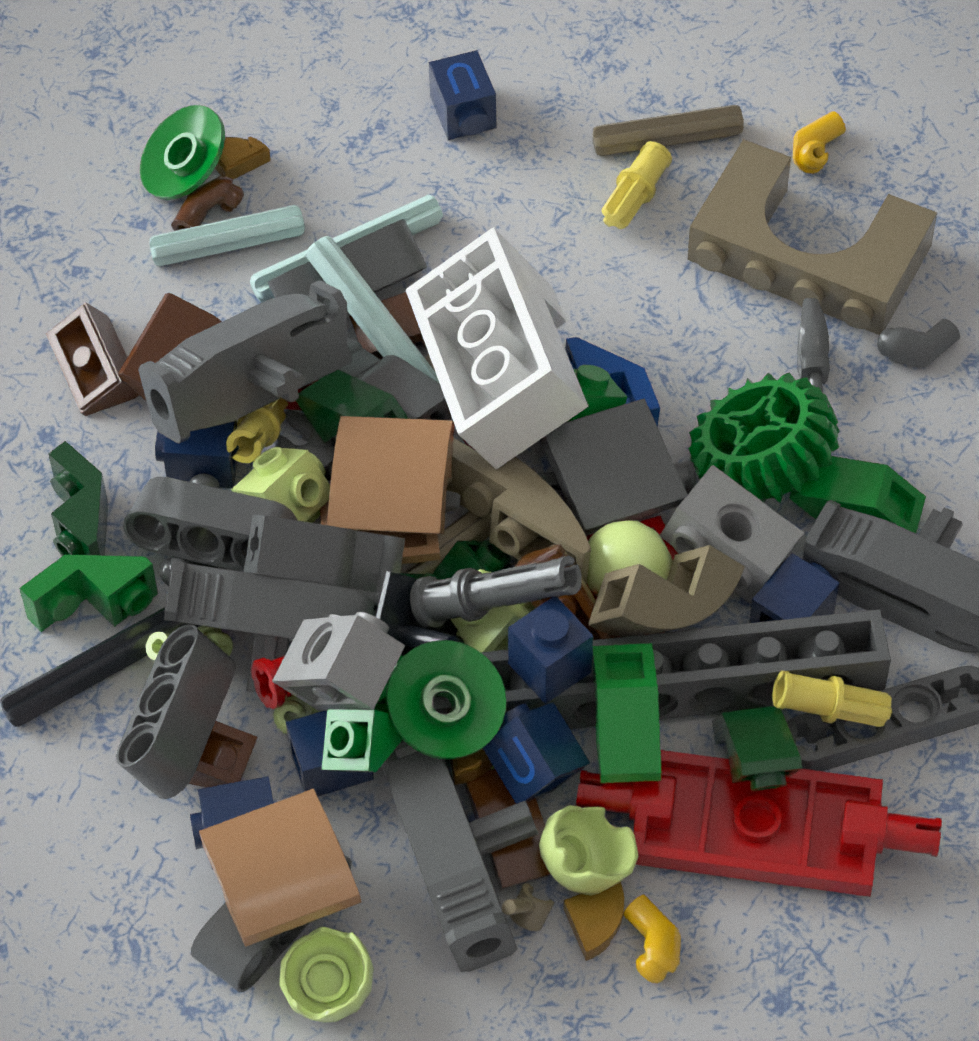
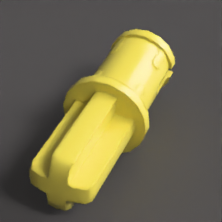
[602,141,672,230]
[226,398,288,463]
[772,670,892,727]

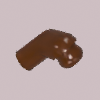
[171,176,244,231]

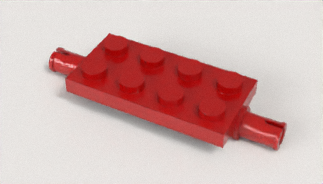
[576,750,942,897]

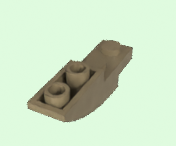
[446,437,591,585]

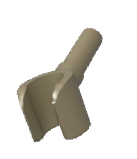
[502,883,555,931]

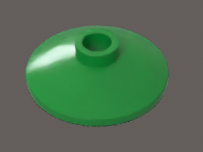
[140,105,225,200]
[386,640,506,759]

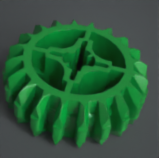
[688,372,840,504]

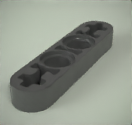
[787,666,979,771]

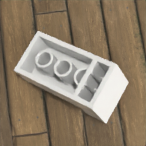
[406,227,588,469]

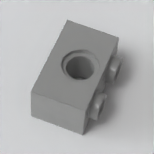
[660,465,804,604]
[272,612,405,711]

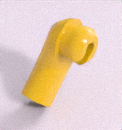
[792,111,846,174]
[623,894,681,983]

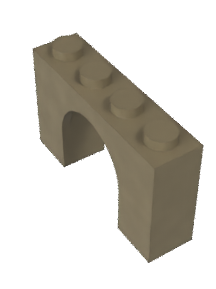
[687,139,937,335]

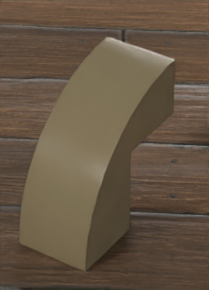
[588,545,745,637]

